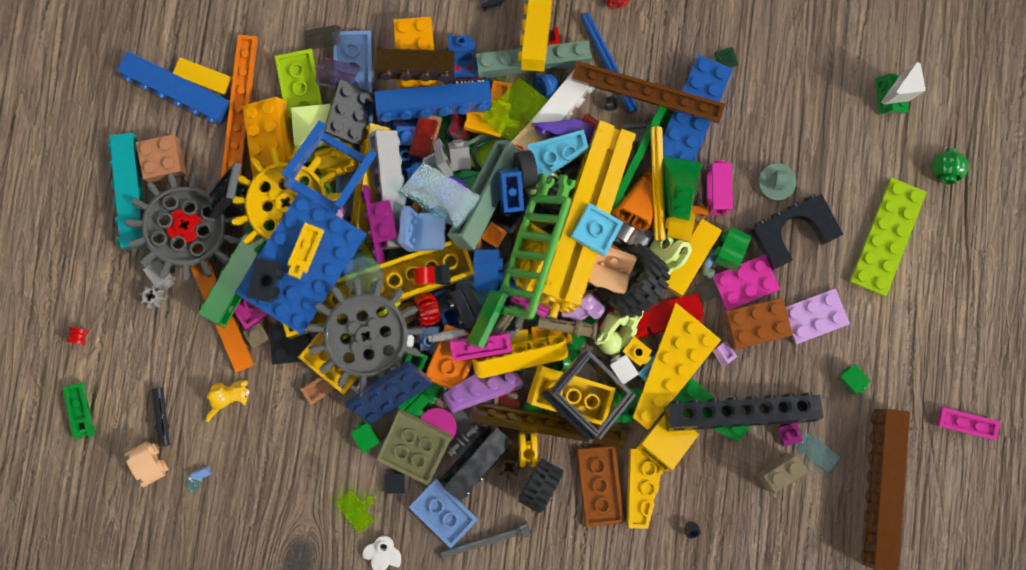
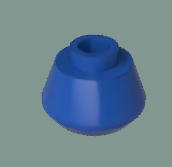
[535,73,559,99]

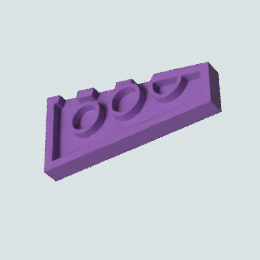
[444,371,523,413]

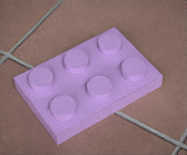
[786,288,850,345]

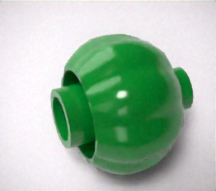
[931,148,969,185]

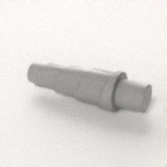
[428,329,465,342]

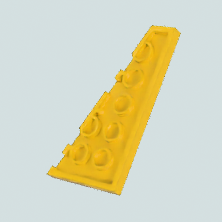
[632,303,721,430]

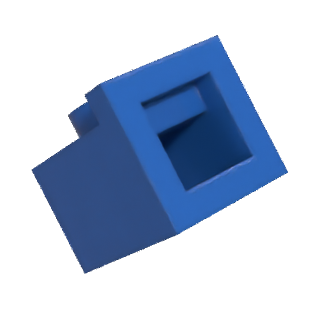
[448,34,475,61]

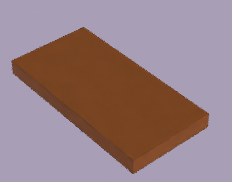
[576,446,624,527]

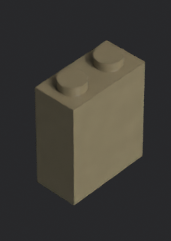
[754,453,808,493]

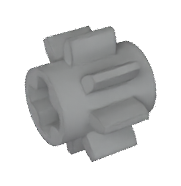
[140,285,165,309]

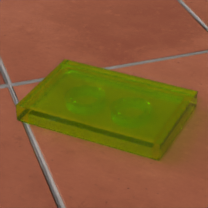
[483,77,548,141]

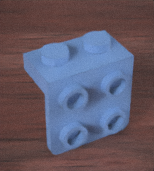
[397,206,447,252]

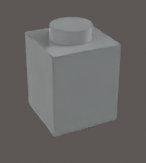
[448,139,471,171]
[143,259,177,290]

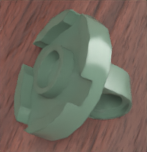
[757,163,797,202]

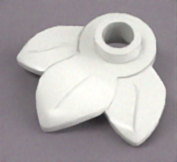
[363,536,401,570]

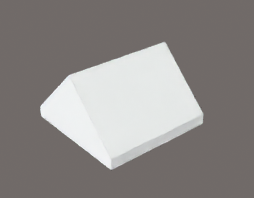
[881,62,926,104]

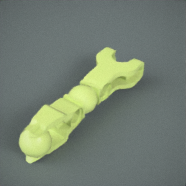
[594,234,692,357]

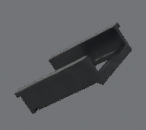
[540,345,636,443]

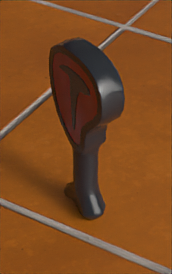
[445,114,472,142]

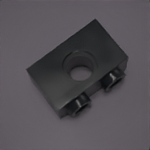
[247,258,285,303]

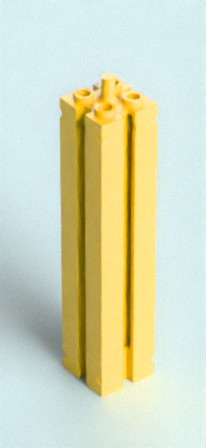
[539,120,636,319]

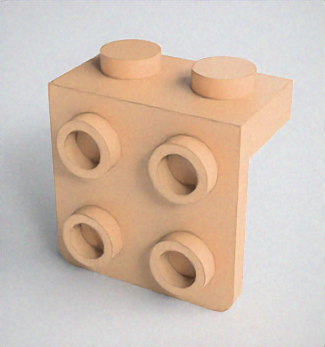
[588,247,637,294]

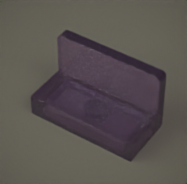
[315,57,360,89]

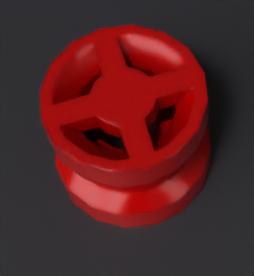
[66,327,89,345]

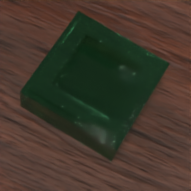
[714,47,738,68]

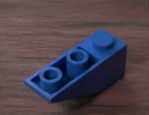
[392,121,416,182]

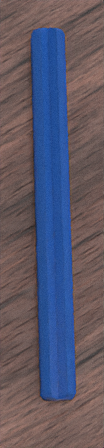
[580,12,638,113]

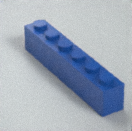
[117,51,230,125]
[374,81,492,122]

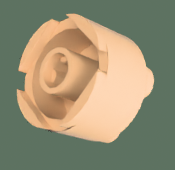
[124,441,169,487]

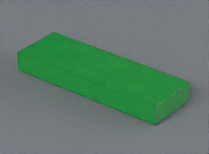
[466,290,508,348]

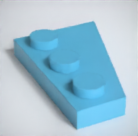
[527,130,589,183]

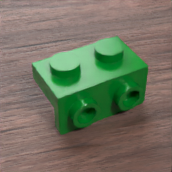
[875,73,908,115]

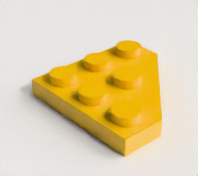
[516,222,560,291]

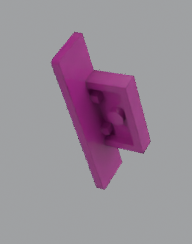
[361,185,397,264]

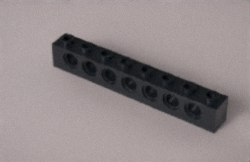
[664,392,824,432]

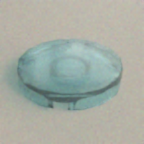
[343,256,384,294]

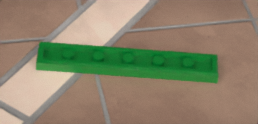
[612,106,667,210]

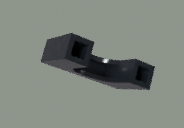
[751,194,844,271]

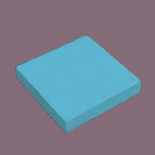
[570,203,623,257]

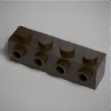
[376,49,455,82]

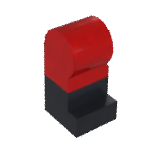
[413,264,451,286]

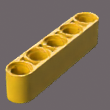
[472,334,568,378]

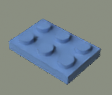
[409,478,478,548]

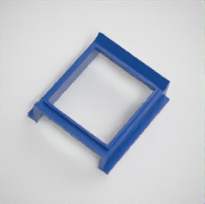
[281,120,377,215]

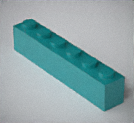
[108,133,148,250]

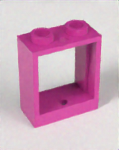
[706,160,733,216]

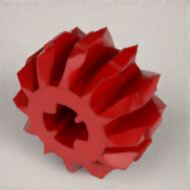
[413,293,440,327]

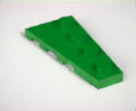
[672,378,751,442]

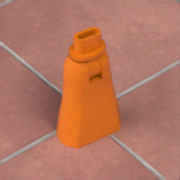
[615,168,654,231]

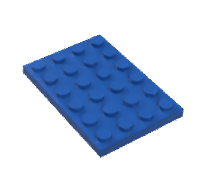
[234,195,367,335]

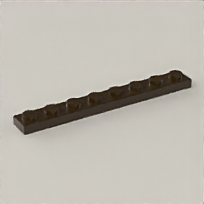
[471,403,625,448]

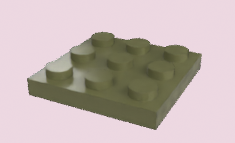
[377,409,453,486]

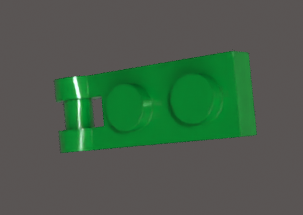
[63,383,96,440]

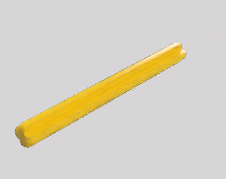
[651,126,666,241]

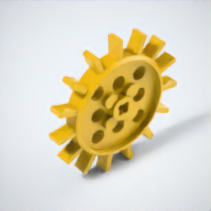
[232,147,343,245]

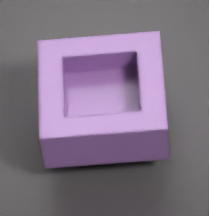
[713,341,737,366]

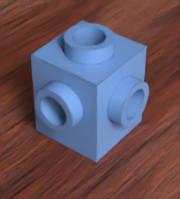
[417,325,442,354]

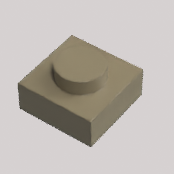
[243,322,270,349]

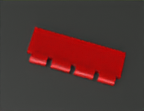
[635,293,704,339]

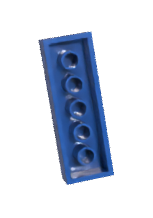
[662,54,733,162]

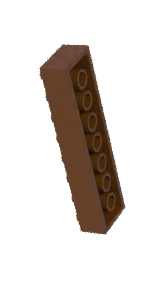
[861,409,910,570]

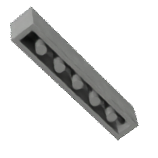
[368,130,406,249]

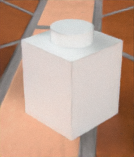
[608,354,639,384]

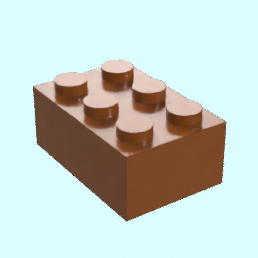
[723,298,793,350]

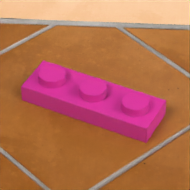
[450,331,512,361]
[937,407,1000,440]

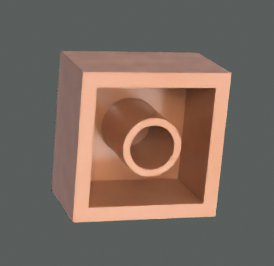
[136,134,187,183]

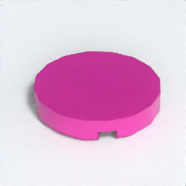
[420,408,457,441]

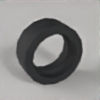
[513,150,538,189]

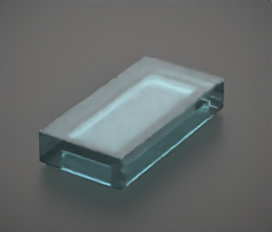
[796,433,840,473]

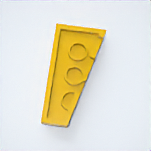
[627,449,663,529]

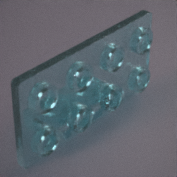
[400,162,482,229]

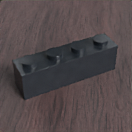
[439,425,512,501]

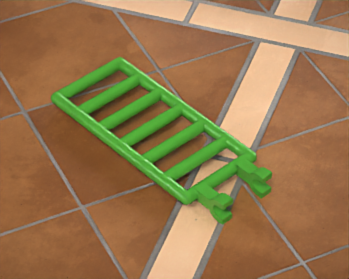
[499,174,576,320]

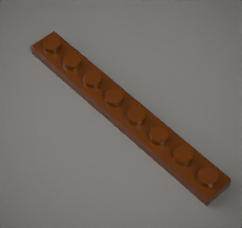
[572,61,725,124]

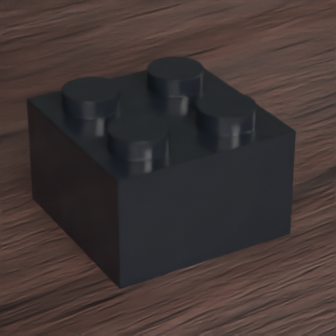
[489,196,540,238]

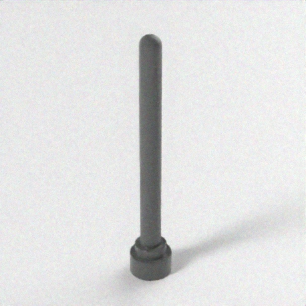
[439,520,531,559]

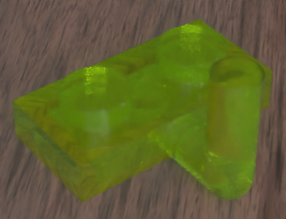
[336,490,376,533]

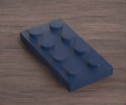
[345,361,433,424]

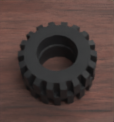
[518,458,563,513]

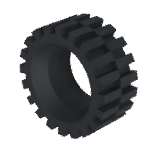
[597,243,670,318]

